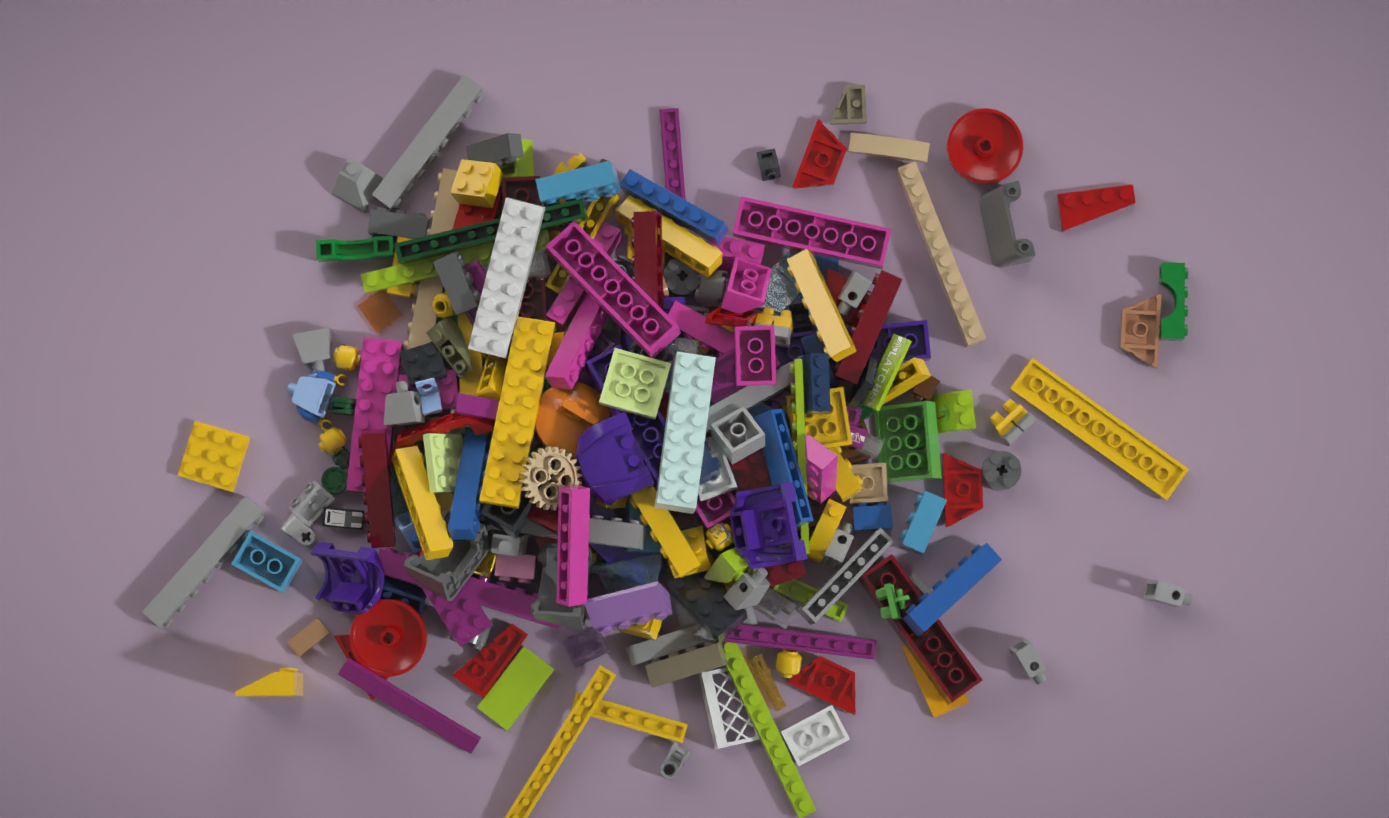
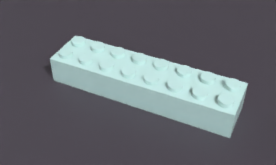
[654,352,716,514]

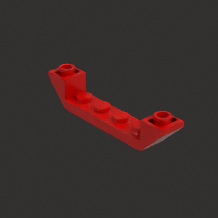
[389,412,495,466]

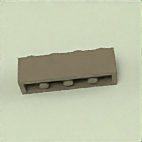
[645,640,728,688]

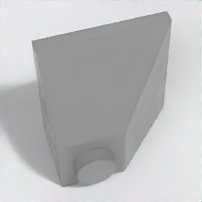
[332,157,384,212]

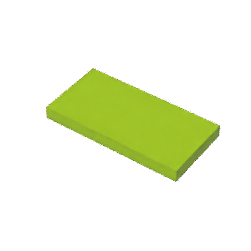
[477,646,555,731]

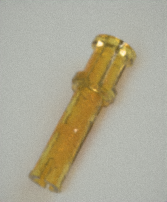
[748,653,787,711]

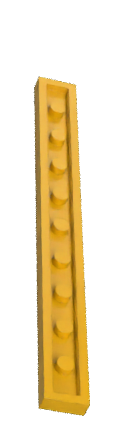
[505,664,617,818]

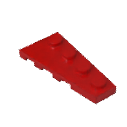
[1057,184,1136,232]
[452,623,528,698]

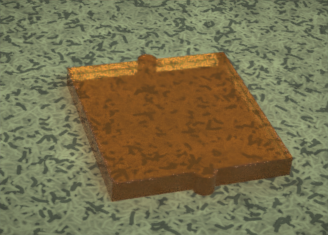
[358,289,403,333]

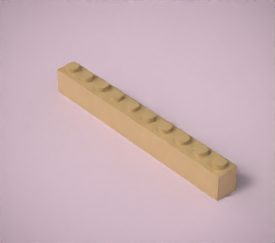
[896,161,986,348]
[403,168,459,351]

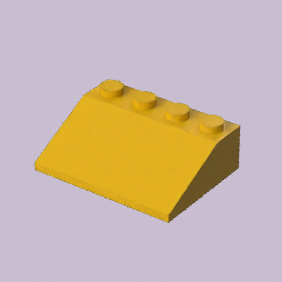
[235,668,303,697]

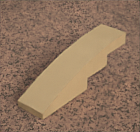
[849,133,930,162]

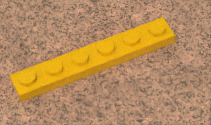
[571,692,688,743]

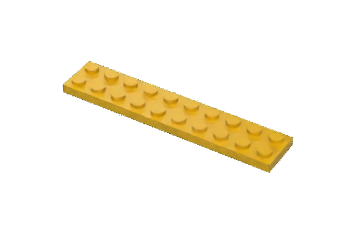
[479,316,555,509]
[1010,358,1189,501]

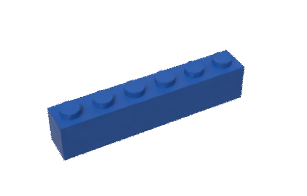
[619,169,728,245]
[754,409,814,527]
[448,430,492,540]
[903,543,1002,636]

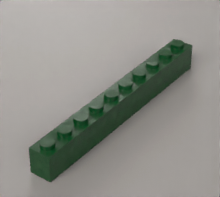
[395,199,588,264]

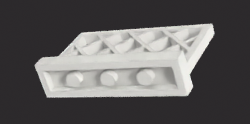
[698,668,760,749]

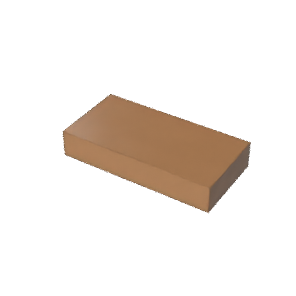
[288,618,330,657]

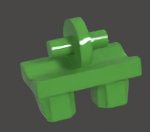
[876,583,910,620]

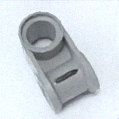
[281,513,318,547]
[660,741,692,779]

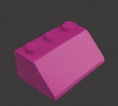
[707,236,765,279]
[721,257,772,314]
[805,435,838,504]

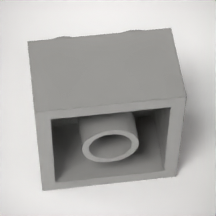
[711,406,765,465]

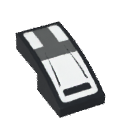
[322,506,365,530]

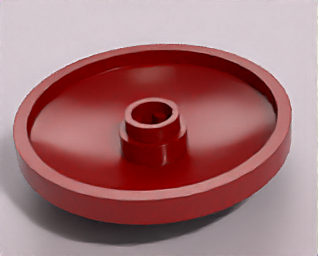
[947,108,1024,185]
[350,599,428,677]

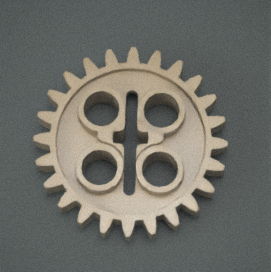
[520,446,582,510]

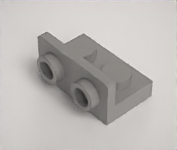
[289,480,335,527]

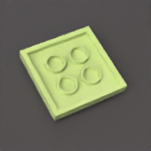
[599,348,671,420]
[423,433,464,493]

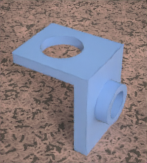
[415,378,442,416]

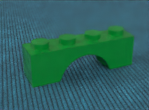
[316,236,395,263]
[1159,262,1188,341]

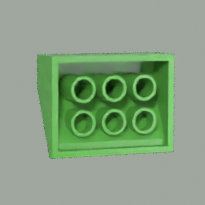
[874,401,942,483]

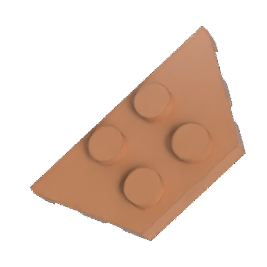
[1119,294,1162,368]

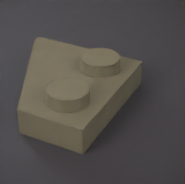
[830,85,867,125]

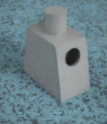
[837,271,872,316]
[293,327,332,372]
[384,381,426,427]
[821,522,854,570]
[490,529,529,556]
[724,568,770,610]
[1143,580,1193,607]
[1009,639,1047,685]

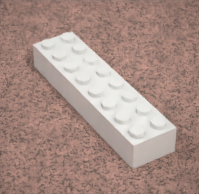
[468,198,545,358]

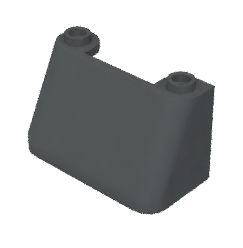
[979,181,1035,268]
[403,508,490,601]
[531,543,593,630]

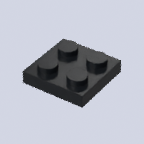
[400,342,448,388]
[848,357,878,409]

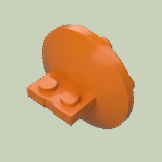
[535,382,610,459]

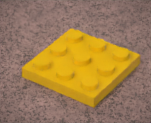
[786,387,852,454]
[177,421,250,492]

